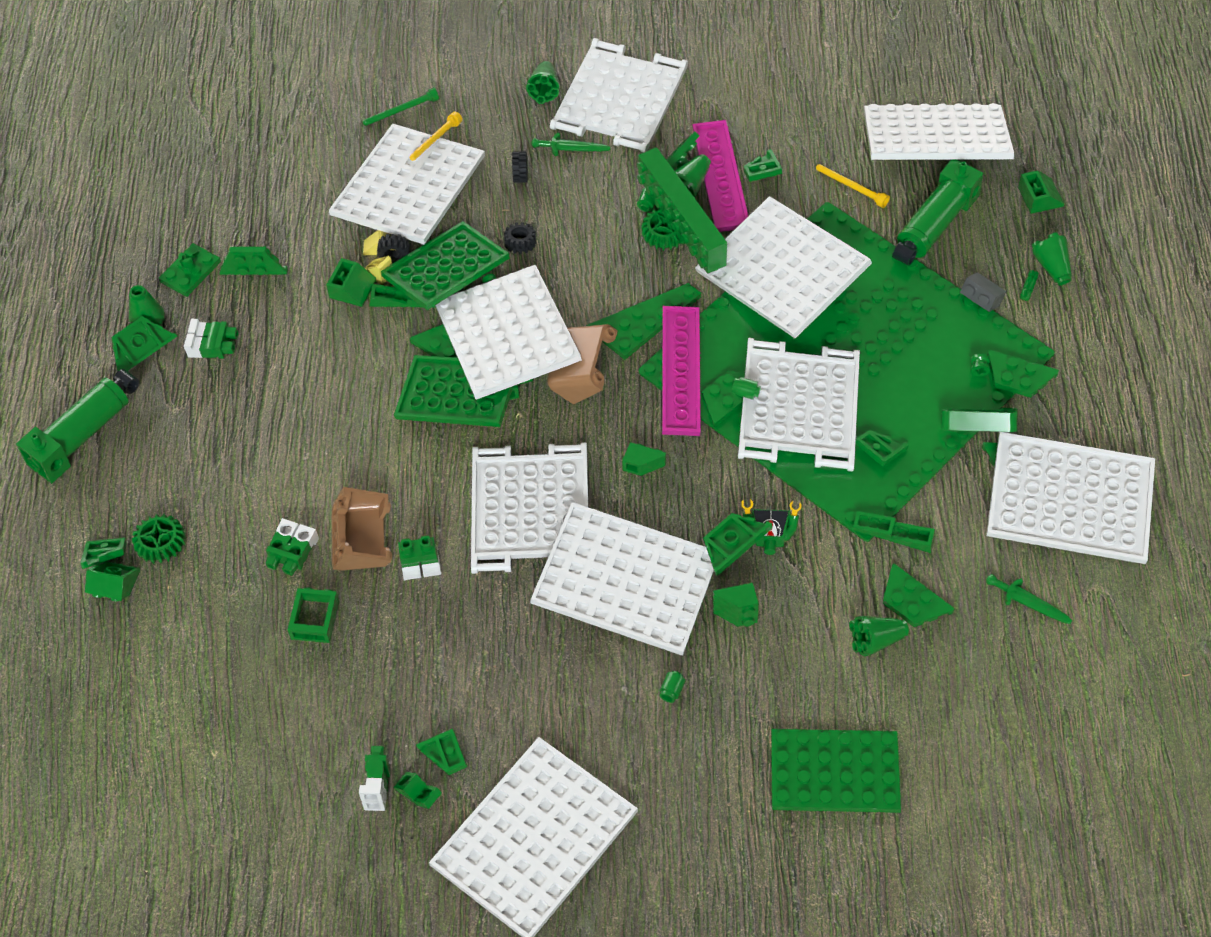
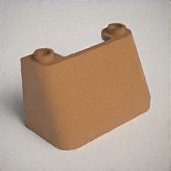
[547,325,617,405]
[332,487,392,571]

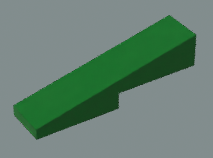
[369,284,436,308]
[852,511,935,553]

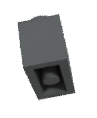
[960,272,1007,312]

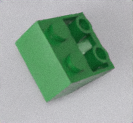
[1018,170,1064,214]
[326,258,376,307]

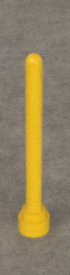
[409,111,462,161]
[816,164,890,208]

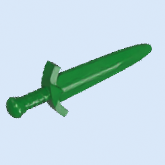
[531,132,610,157]
[986,574,1072,624]

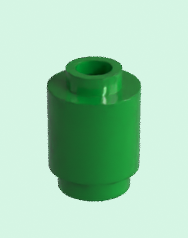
[637,188,655,212]
[732,377,761,400]
[659,671,686,703]

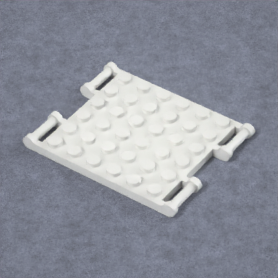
[550,38,688,153]
[738,338,860,472]
[471,442,588,574]

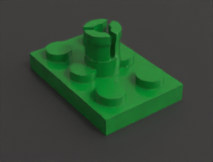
[666,131,699,170]
[159,243,221,297]

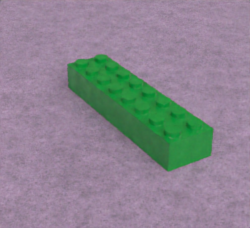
[637,147,727,274]

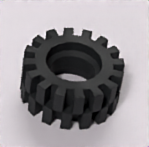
[512,151,528,183]
[504,222,536,254]
[377,234,410,263]

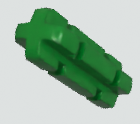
[1020,270,1039,301]

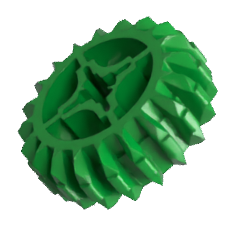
[641,208,683,251]
[132,513,186,564]

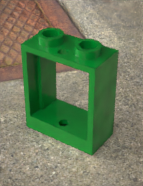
[287,587,339,643]

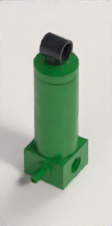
[892,159,984,266]
[16,369,139,484]

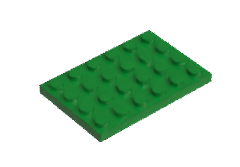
[381,221,510,310]
[394,355,513,427]
[771,729,901,813]

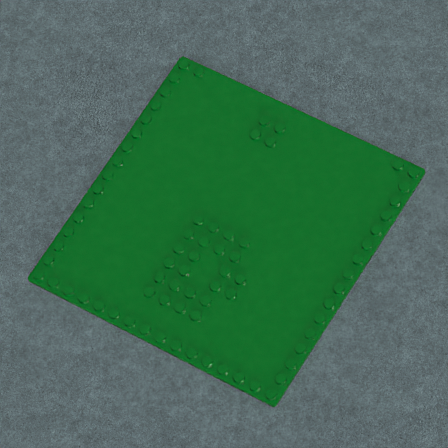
[638,202,1055,542]

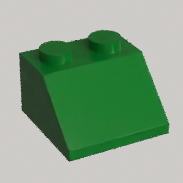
[85,561,140,602]
[713,583,759,627]

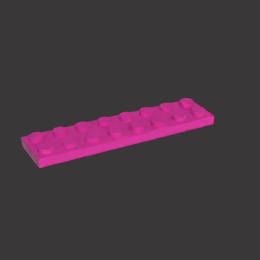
[692,120,748,232]
[662,306,700,436]

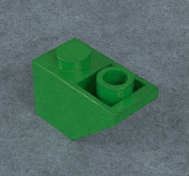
[622,442,666,476]

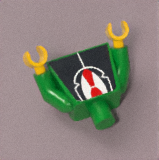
[741,499,802,555]

